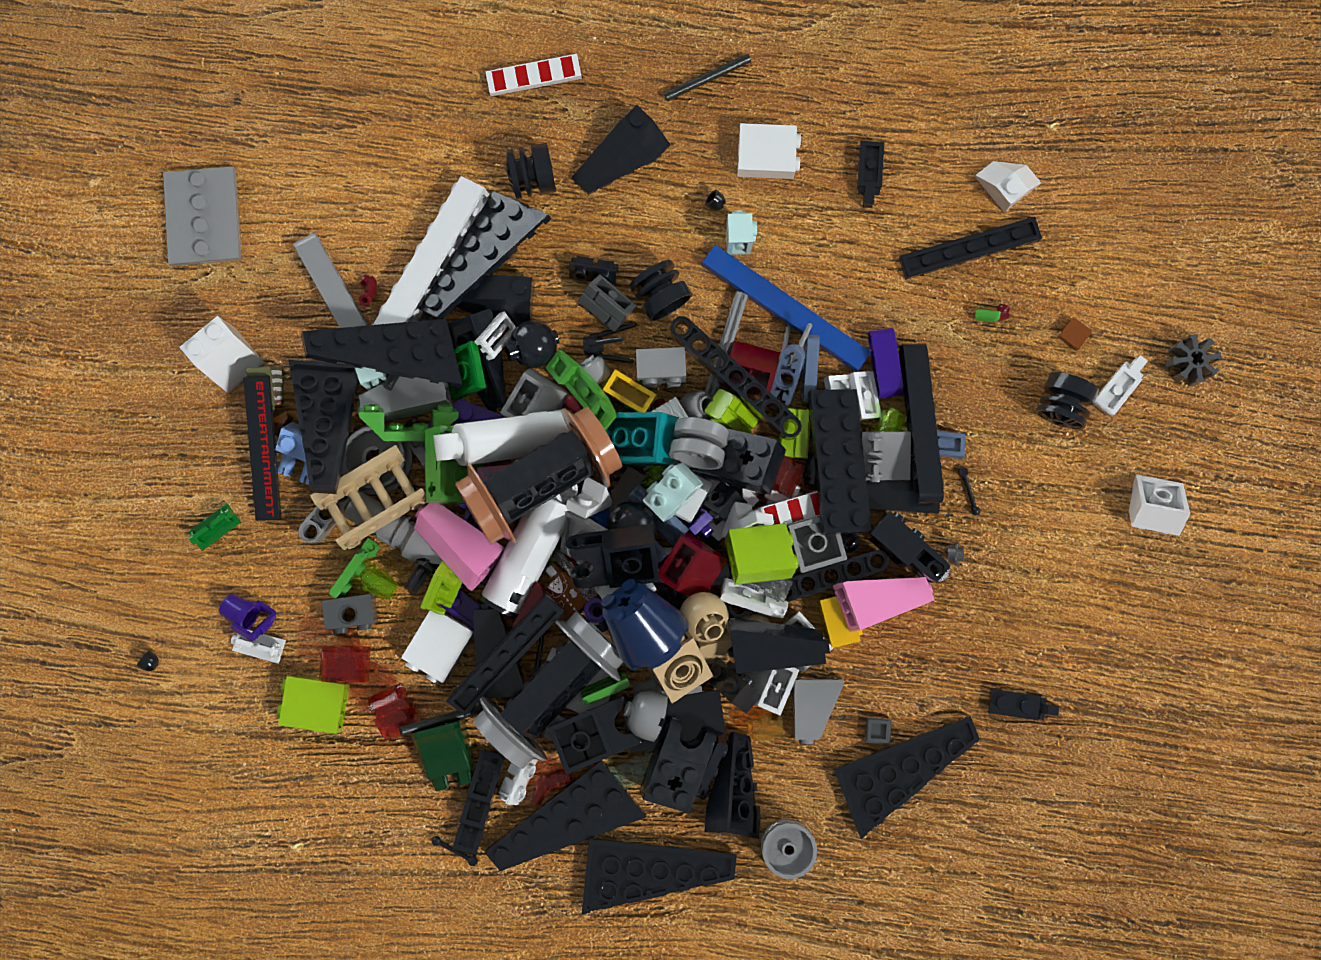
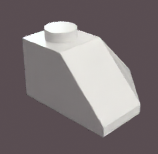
[975,161,1041,212]

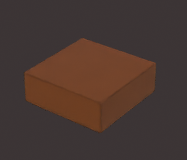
[1057,317,1092,351]

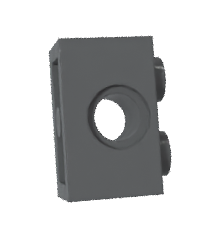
[322,594,379,634]

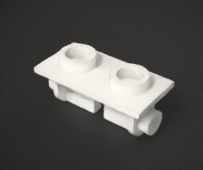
[231,630,286,664]
[498,758,538,805]

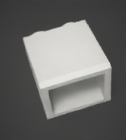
[180,316,265,393]

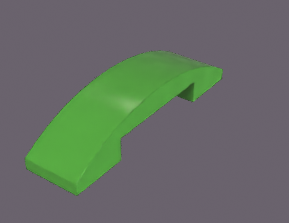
[545,350,617,431]

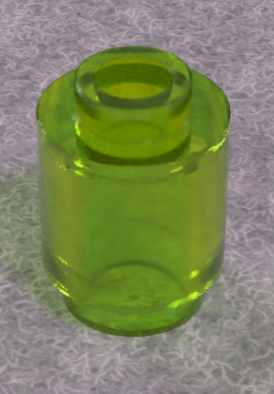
[875,408,906,432]
[360,568,399,600]

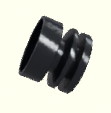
[506,142,556,199]
[629,260,693,321]
[1035,372,1099,430]

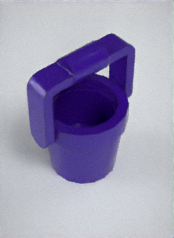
[219,594,276,641]

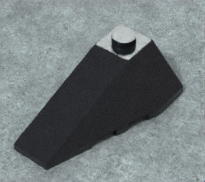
[571,105,670,195]
[457,275,535,329]
[448,308,507,411]
[704,732,761,839]

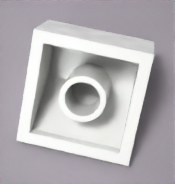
[1129,474,1190,536]

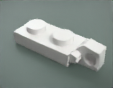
[1094,355,1148,418]
[720,578,788,619]

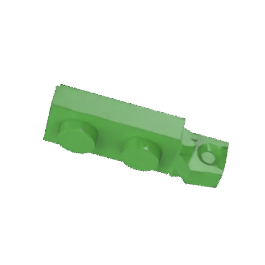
[329,538,381,599]

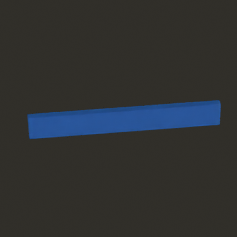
[701,245,871,372]

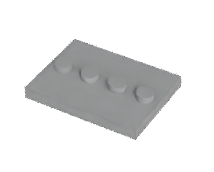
[163,166,242,266]

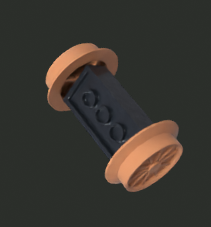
[455,407,622,545]

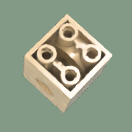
[647,631,713,703]

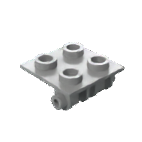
[862,432,911,482]

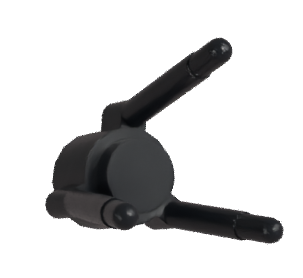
[583,322,637,363]

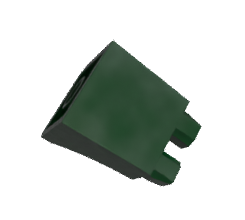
[411,719,474,792]

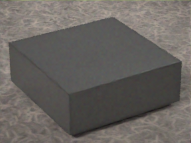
[864,717,892,744]

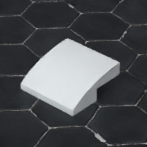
[823,371,882,421]

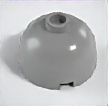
[624,690,668,742]

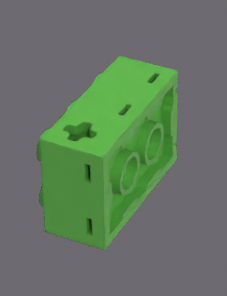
[425,426,483,505]

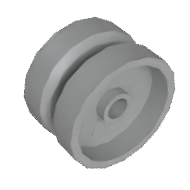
[669,417,729,470]
[760,818,817,879]

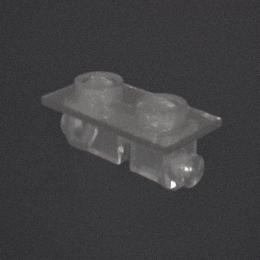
[742,579,793,602]

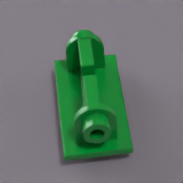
[188,503,241,551]

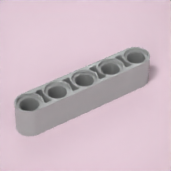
[293,232,368,328]

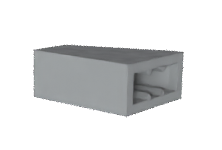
[792,679,844,744]

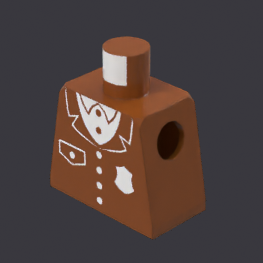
[545,562,600,621]

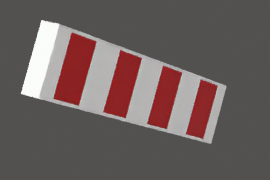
[485,54,582,96]
[756,491,820,525]

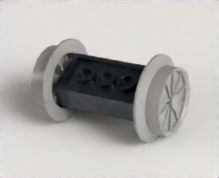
[473,611,623,769]

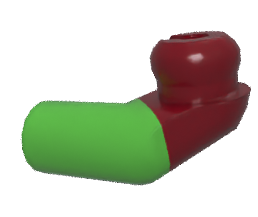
[975,304,1010,322]

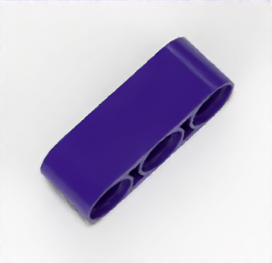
[868,328,904,399]

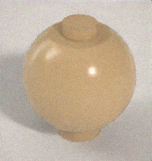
[680,592,729,642]

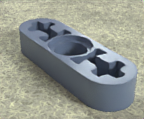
[801,334,820,404]
[771,344,805,411]

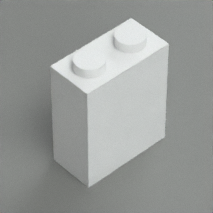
[737,123,801,179]
[401,611,474,684]

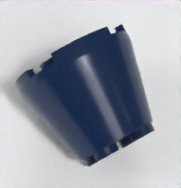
[601,579,689,671]

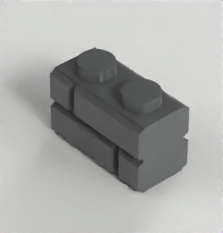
[578,275,637,332]

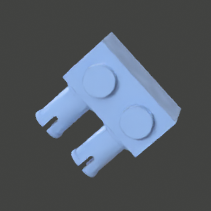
[275,422,309,485]

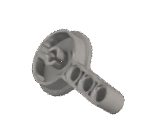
[298,424,413,544]

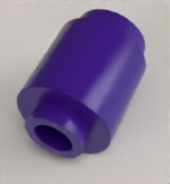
[584,598,605,625]

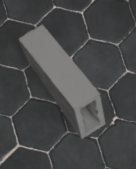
[357,376,452,422]

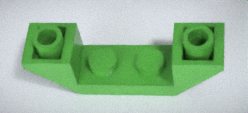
[358,404,459,441]

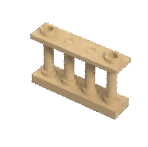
[310,445,426,550]

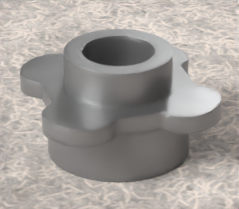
[948,542,964,567]

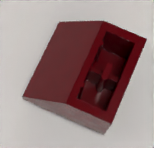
[722,341,780,396]
[659,532,729,596]

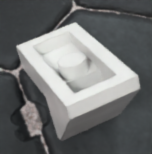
[566,477,612,519]
[722,502,774,538]

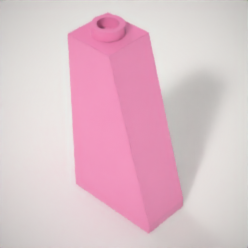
[414,503,505,591]
[833,577,934,632]

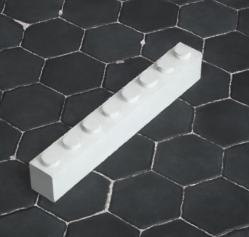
[372,176,490,325]

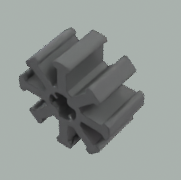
[1165,334,1222,386]

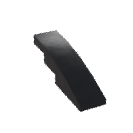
[452,749,505,856]

